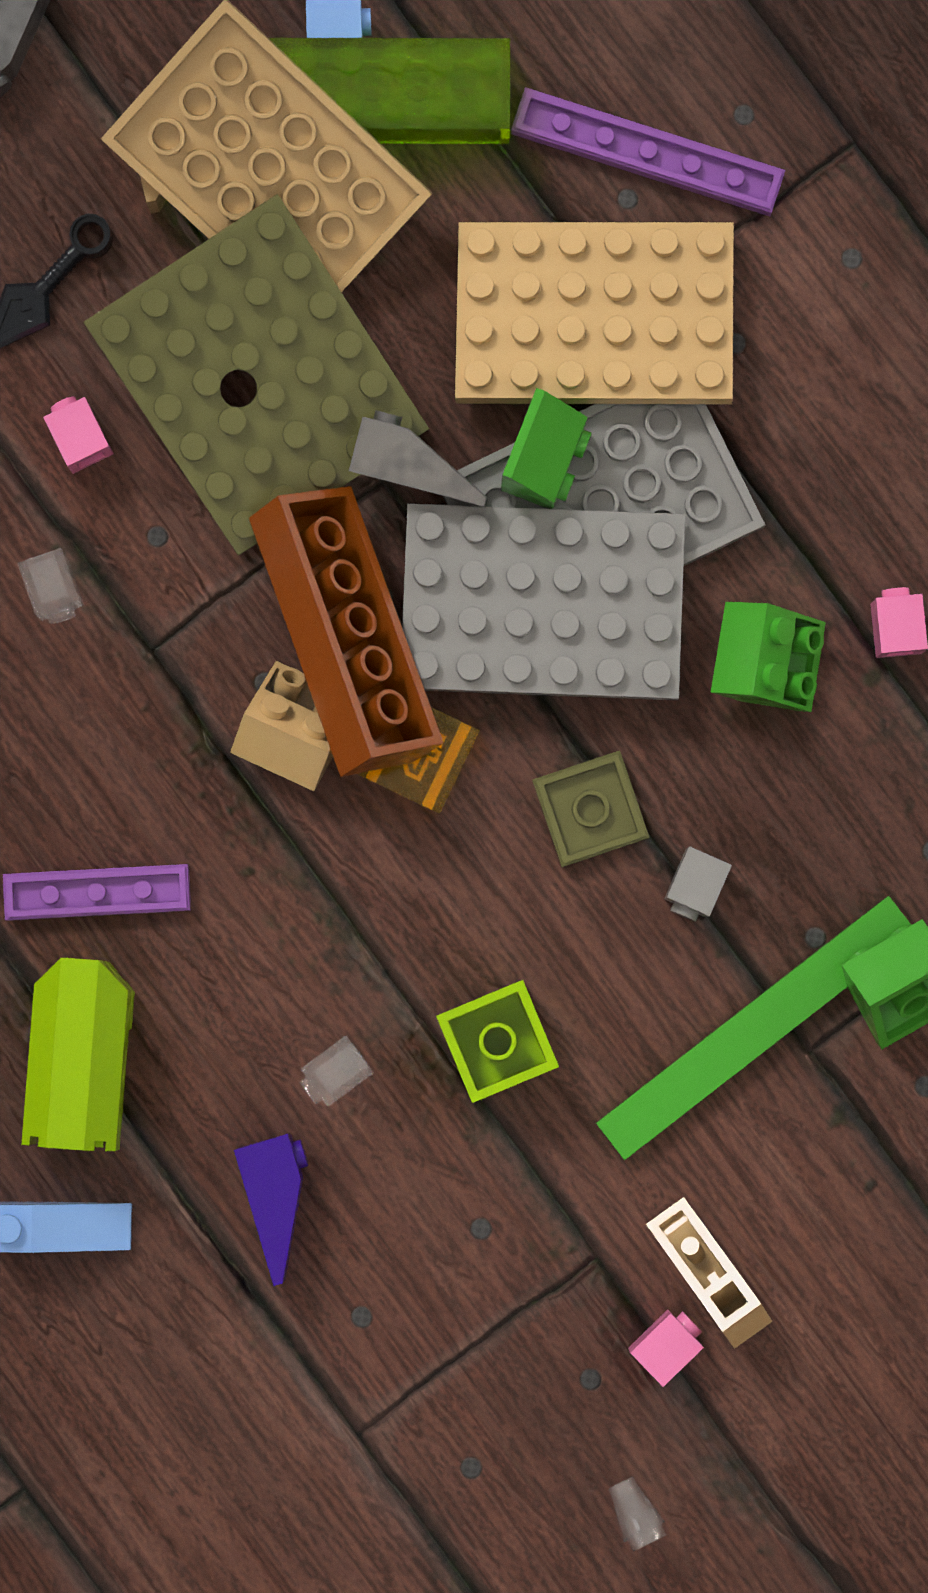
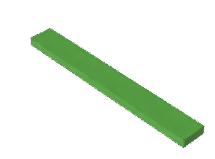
[596,896,911,1160]

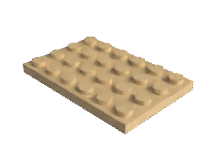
[101,0,432,292]
[455,222,734,404]

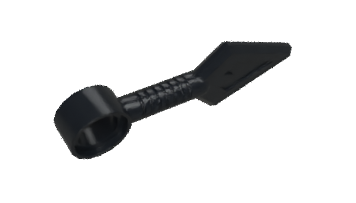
[0,213,113,349]

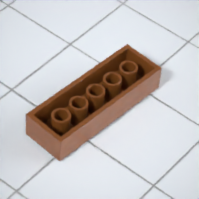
[249,486,444,777]

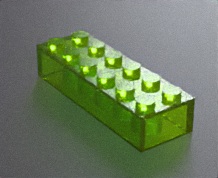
[269,38,510,144]

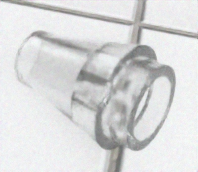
[608,1477,666,1551]

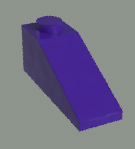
[234,1132,309,1286]

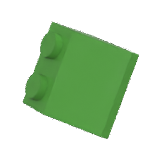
[501,388,592,509]
[841,919,928,1050]

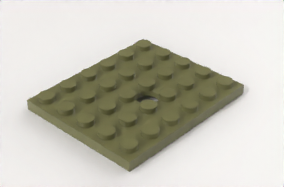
[83,194,429,556]

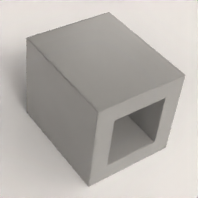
[664,846,732,922]

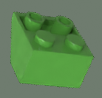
[711,602,826,712]

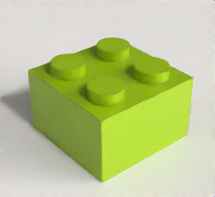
[436,980,559,1103]

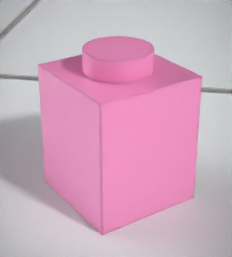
[43,396,114,474]
[870,587,928,658]
[628,1309,704,1387]

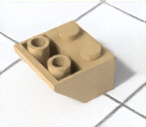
[230,661,333,791]

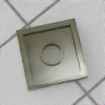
[532,750,649,868]

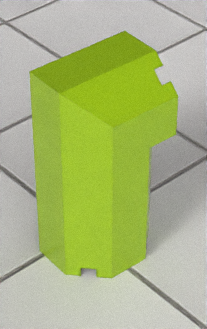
[21,958,135,1151]

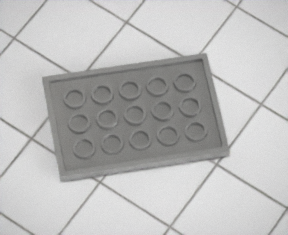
[443,404,765,567]
[402,503,685,700]

